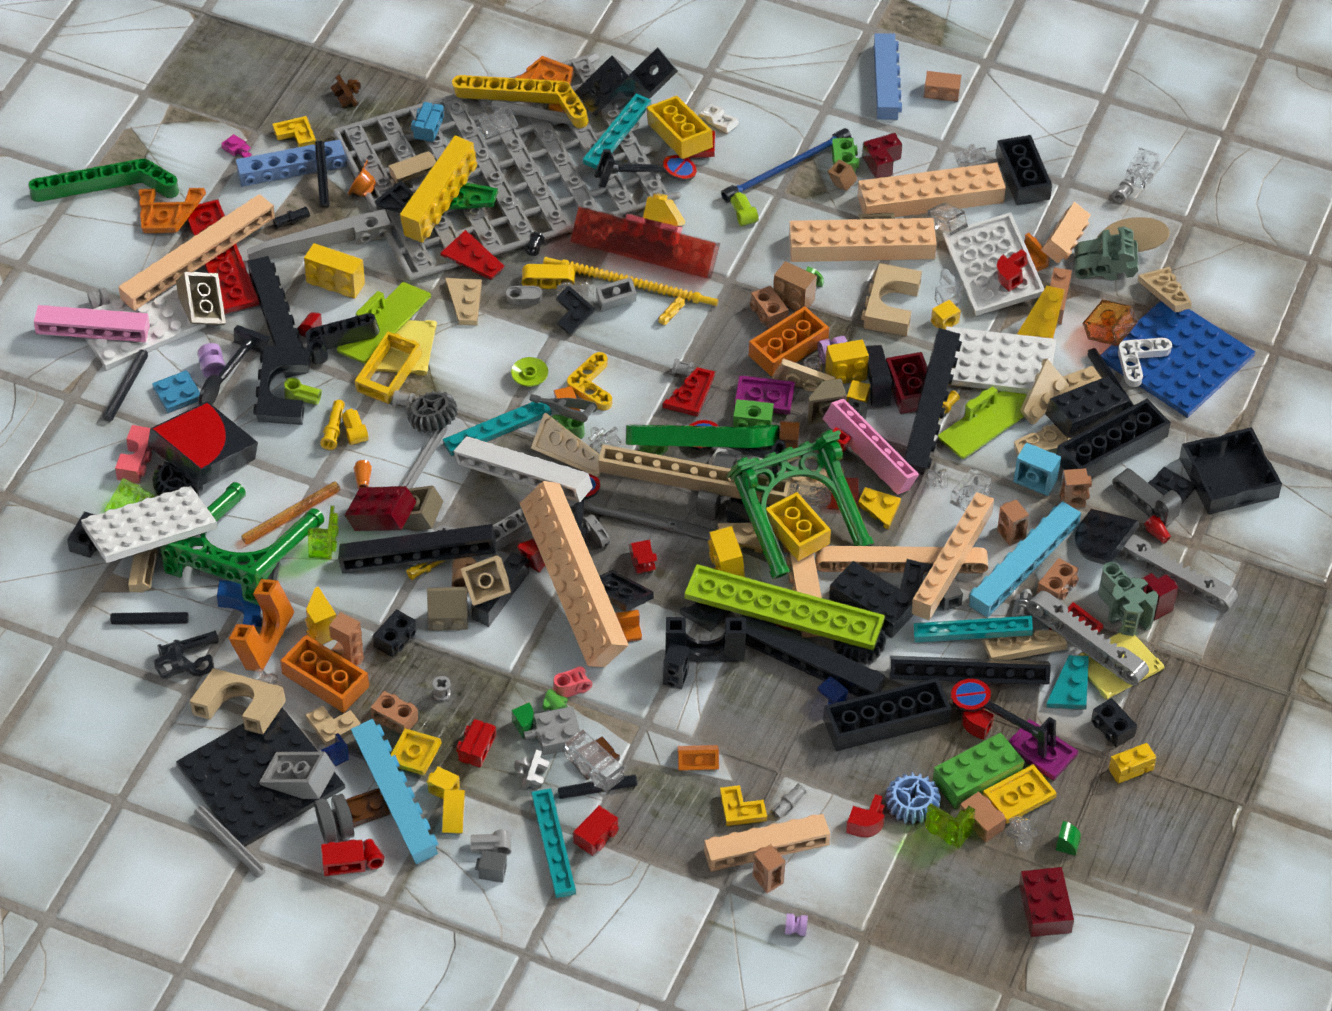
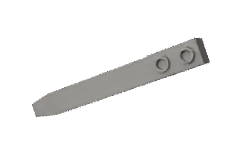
[247,209,391,260]

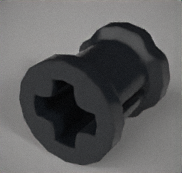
[524,232,545,256]

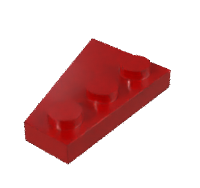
[440,230,505,280]
[662,367,715,417]

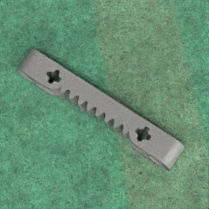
[1117,534,1238,612]
[1027,591,1149,686]

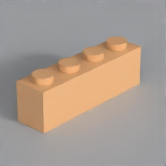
[1041,202,1091,263]

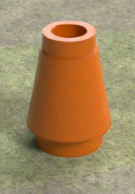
[353,460,372,489]

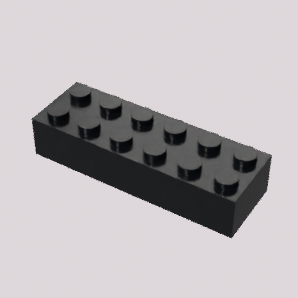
[1056,398,1171,478]
[823,678,952,751]

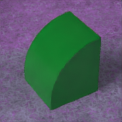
[511,702,534,739]
[1056,821,1081,856]

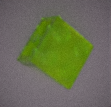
[104,478,157,512]
[308,506,339,559]
[925,803,976,849]

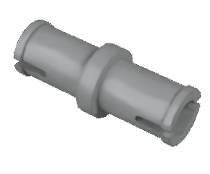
[770,784,807,820]

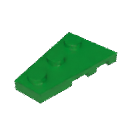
[448,183,498,210]

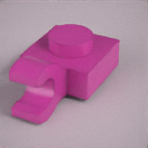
[221,134,252,158]

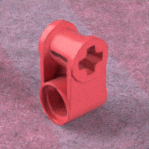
[553,666,593,698]

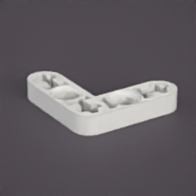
[1118,338,1172,387]

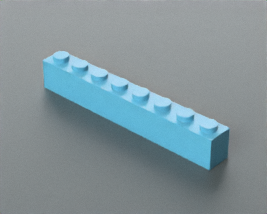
[969,501,1081,618]
[351,719,439,865]

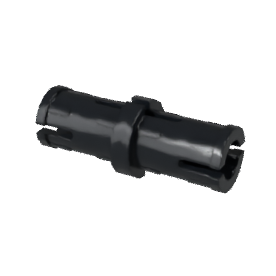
[272,206,310,229]

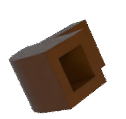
[779,421,800,460]

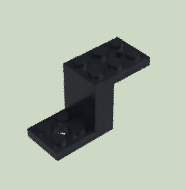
[575,47,678,116]

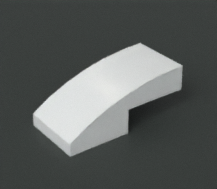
[699,104,739,133]

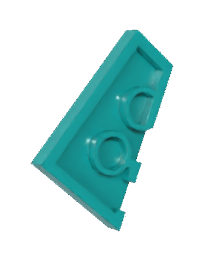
[1046,655,1089,710]

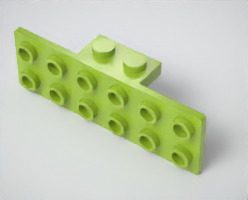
[337,282,431,364]
[938,386,1027,460]

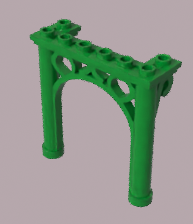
[726,430,875,579]
[160,482,324,606]

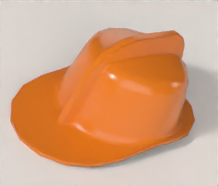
[348,159,376,197]

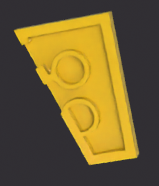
[1017,286,1065,339]

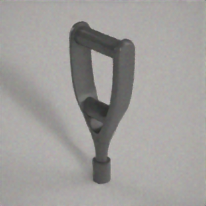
[529,394,597,422]

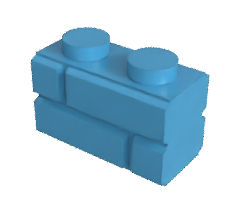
[411,102,444,142]

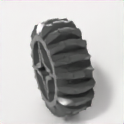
[407,390,458,433]

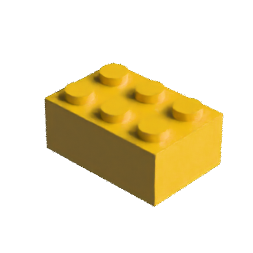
[304,243,365,299]
[766,492,831,561]

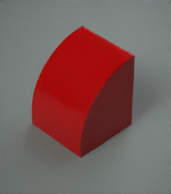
[297,312,322,338]

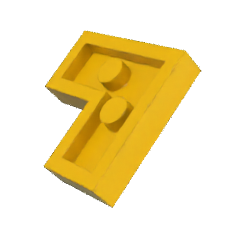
[273,116,316,147]
[720,785,767,826]

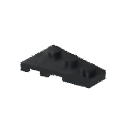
[680,602,731,632]

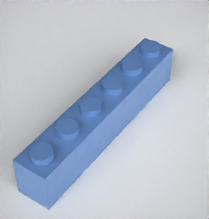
[874,33,902,120]

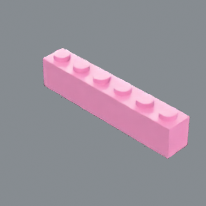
[34,305,150,342]
[823,399,919,495]

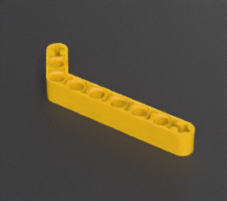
[452,75,589,128]

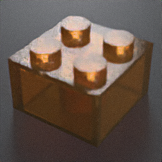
[1082,299,1138,346]

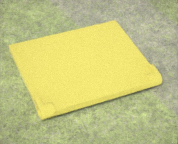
[376,320,437,375]
[1078,633,1164,700]

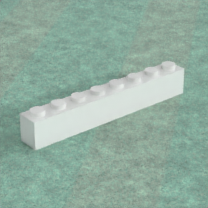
[454,436,592,502]

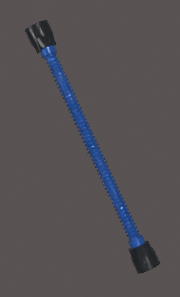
[721,128,852,203]

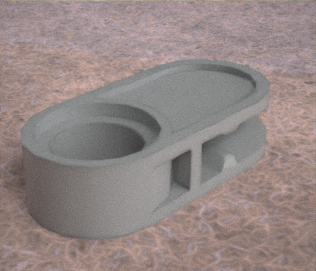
[506,286,542,305]
[582,515,610,548]

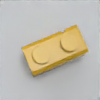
[1109,743,1156,784]

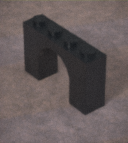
[253,345,311,425]
[665,617,746,662]

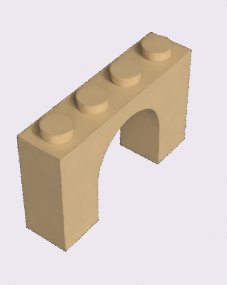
[861,263,922,336]
[190,668,286,734]

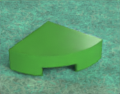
[806,266,824,287]

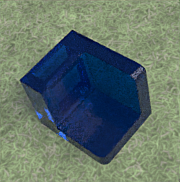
[818,676,848,705]
[321,733,349,767]

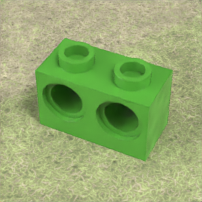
[831,138,859,174]

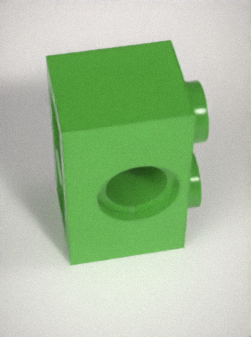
[733,399,774,427]

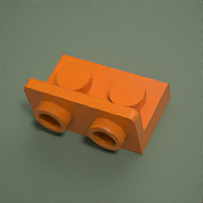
[1024,233,1050,272]

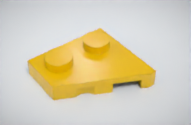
[858,487,901,530]

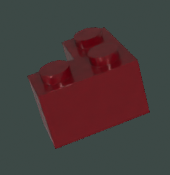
[862,133,902,179]
[1141,573,1179,621]

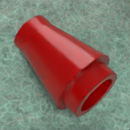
[1144,515,1171,544]
[363,839,385,869]

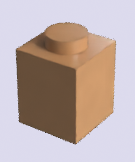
[827,160,858,191]

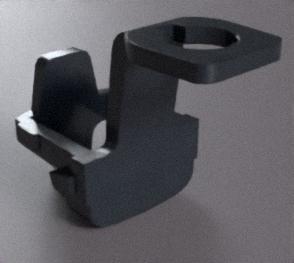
[154,644,214,679]

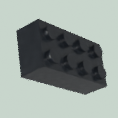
[995,135,1052,205]
[1045,376,1130,439]
[829,561,914,638]

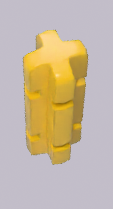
[658,297,685,325]

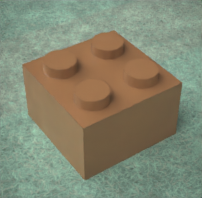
[773,261,817,311]

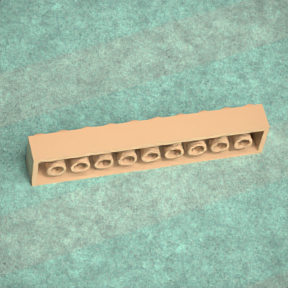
[519,481,629,667]

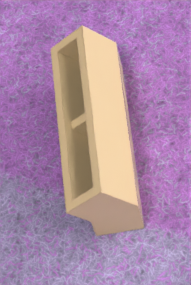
[389,151,436,184]
[128,548,158,593]

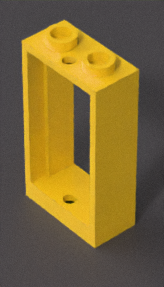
[355,331,422,404]

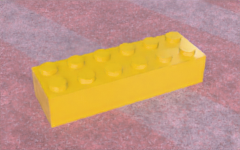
[400,135,478,243]

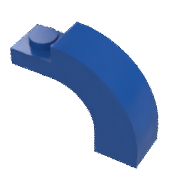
[217,580,262,629]

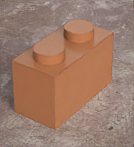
[924,71,961,102]
[959,792,1006,842]

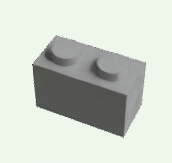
[595,277,637,312]

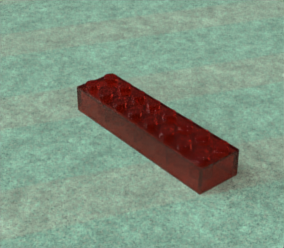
[570,206,720,278]

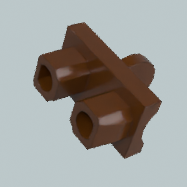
[330,75,361,108]

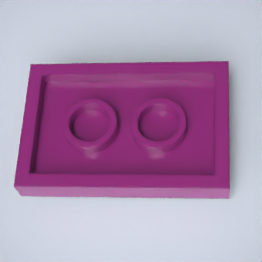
[734,375,795,415]
[1008,719,1078,781]

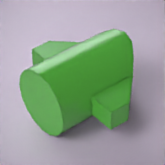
[542,689,568,711]

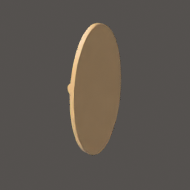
[1104,217,1170,252]

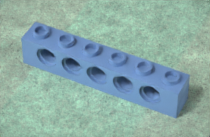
[236,140,346,187]

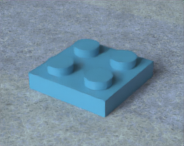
[152,370,200,413]

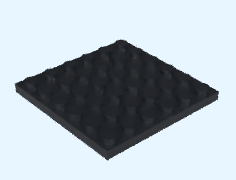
[176,707,345,847]

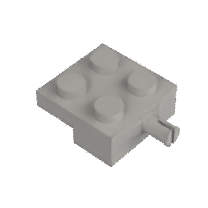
[524,706,582,755]

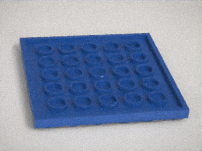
[1101,301,1255,418]

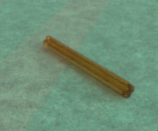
[241,481,340,544]

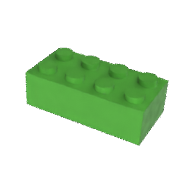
[932,733,1024,810]

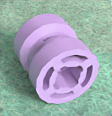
[785,913,808,936]

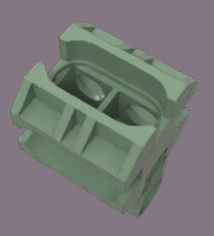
[1074,227,1139,281]
[1098,562,1158,636]

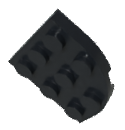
[1075,509,1140,565]

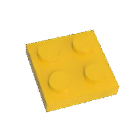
[391,728,442,776]

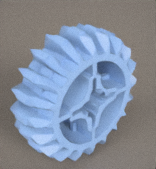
[885,772,941,825]

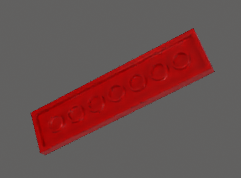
[187,199,259,314]

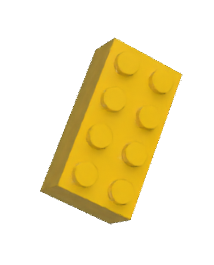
[646,95,713,159]

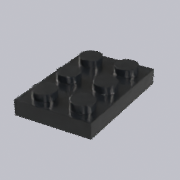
[599,570,654,612]

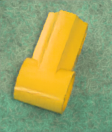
[342,408,369,445]

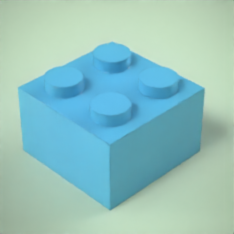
[1013,443,1061,496]

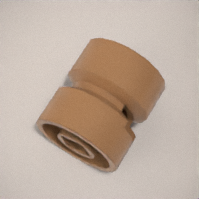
[452,557,477,593]

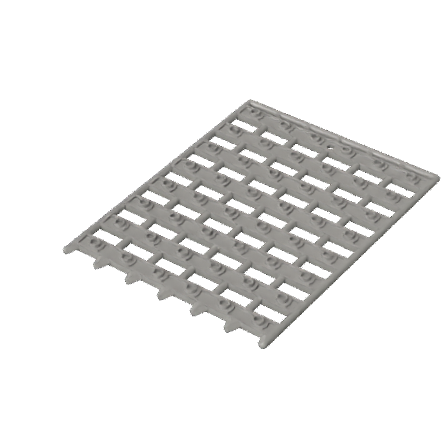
[332,53,681,281]

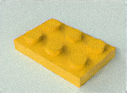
[983,764,1057,824]

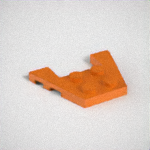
[515,56,573,113]
[139,188,206,233]

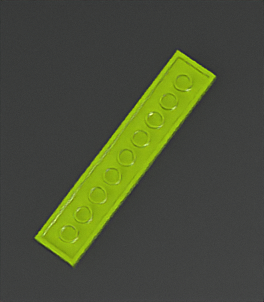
[684,564,885,650]

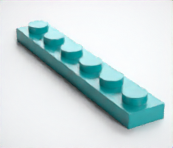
[583,94,651,169]
[443,402,552,456]
[914,616,1033,643]
[531,788,576,898]

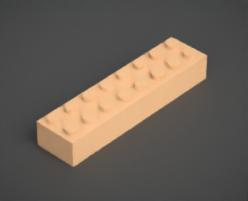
[857,163,1006,217]
[789,218,937,262]

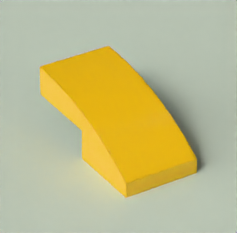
[442,789,465,833]

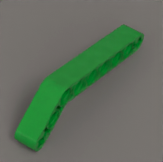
[28,158,179,202]
[625,424,780,448]

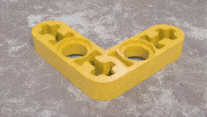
[567,352,612,411]

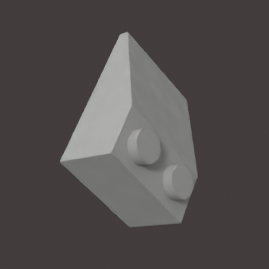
[259,752,336,799]

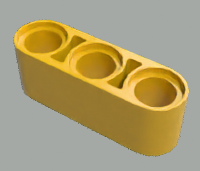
[521,264,575,289]

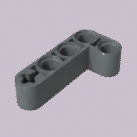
[696,452,737,520]
[1112,468,1182,526]

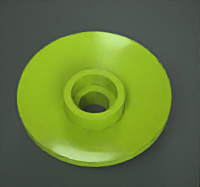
[511,357,548,387]

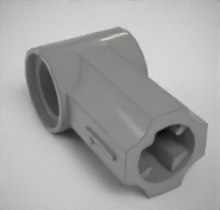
[471,829,511,856]

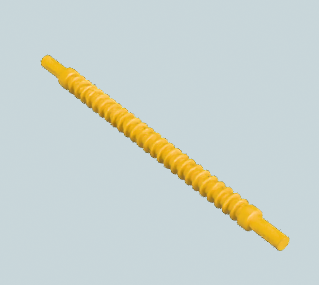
[543,257,719,306]

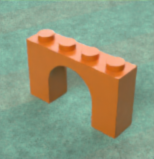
[229,579,295,672]

